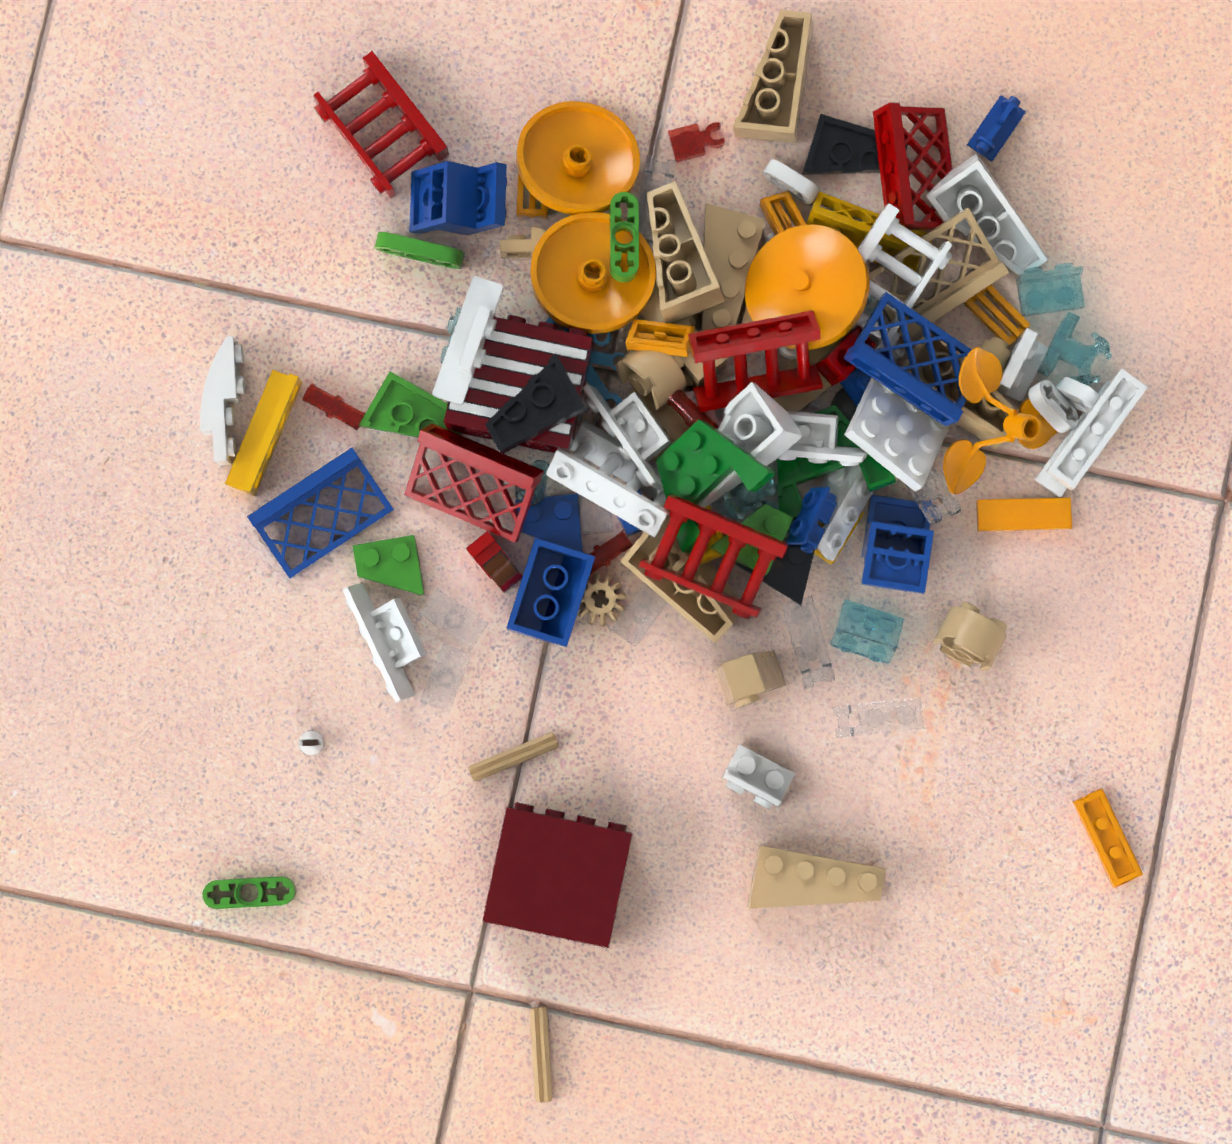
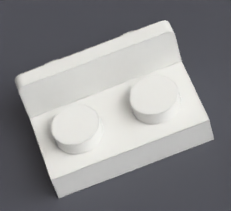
[997,328,1048,402]
[722,744,795,810]

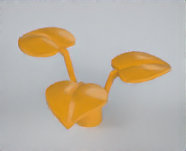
[943,347,1058,495]

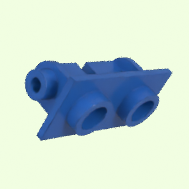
[967,95,1026,162]
[786,487,837,554]

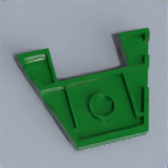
[777,405,896,521]
[655,419,775,553]

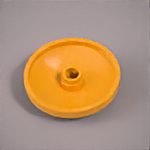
[516,101,640,215]
[530,212,656,334]
[745,224,870,350]

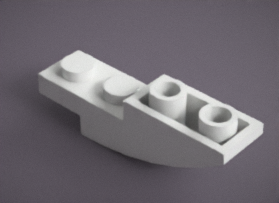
[200,336,245,465]

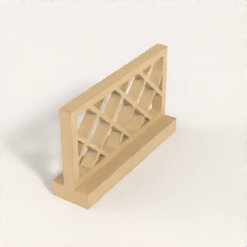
[869,208,1009,340]

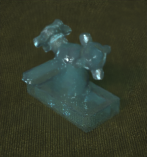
[1037,312,1112,385]
[711,478,778,521]

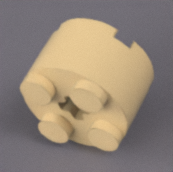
[616,350,688,411]
[933,602,1007,671]

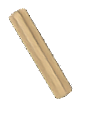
[469,732,559,781]
[530,1007,552,1103]

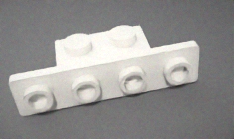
[433,276,503,405]
[583,384,672,490]
[778,411,867,466]
[817,465,873,561]
[343,583,426,702]

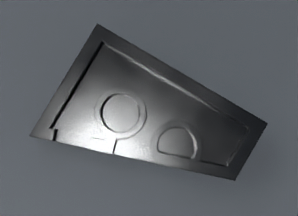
[802,114,908,175]
[485,353,586,455]
[721,533,815,606]

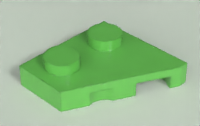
[710,504,793,575]
[352,535,425,596]

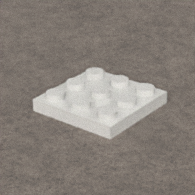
[844,377,950,492]

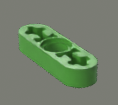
[610,192,639,283]
[374,232,465,269]
[202,876,296,909]

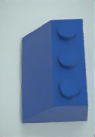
[506,538,595,647]

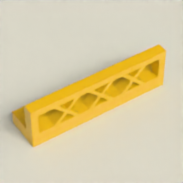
[806,192,932,272]
[225,369,303,496]

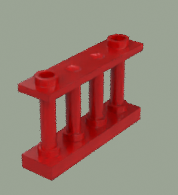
[313,51,449,198]
[688,310,823,412]
[638,494,789,619]

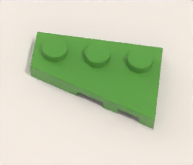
[359,372,462,438]

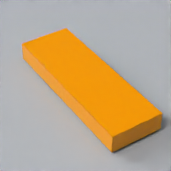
[976,498,1072,532]
[1072,788,1143,888]

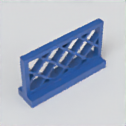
[843,292,971,427]
[247,447,394,579]

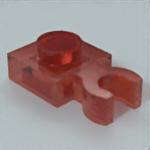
[668,122,725,163]

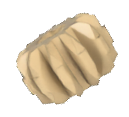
[578,573,627,626]

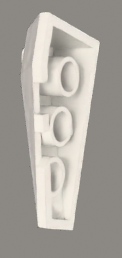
[926,153,1048,277]
[697,382,803,508]

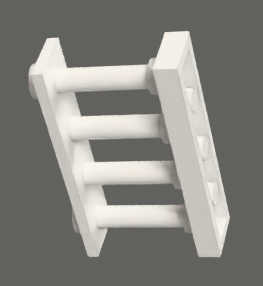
[856,203,952,350]
[1035,369,1148,498]
[546,421,669,538]

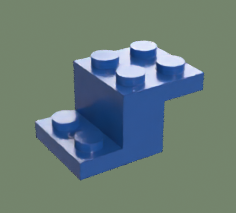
[409,161,507,236]
[861,495,934,594]

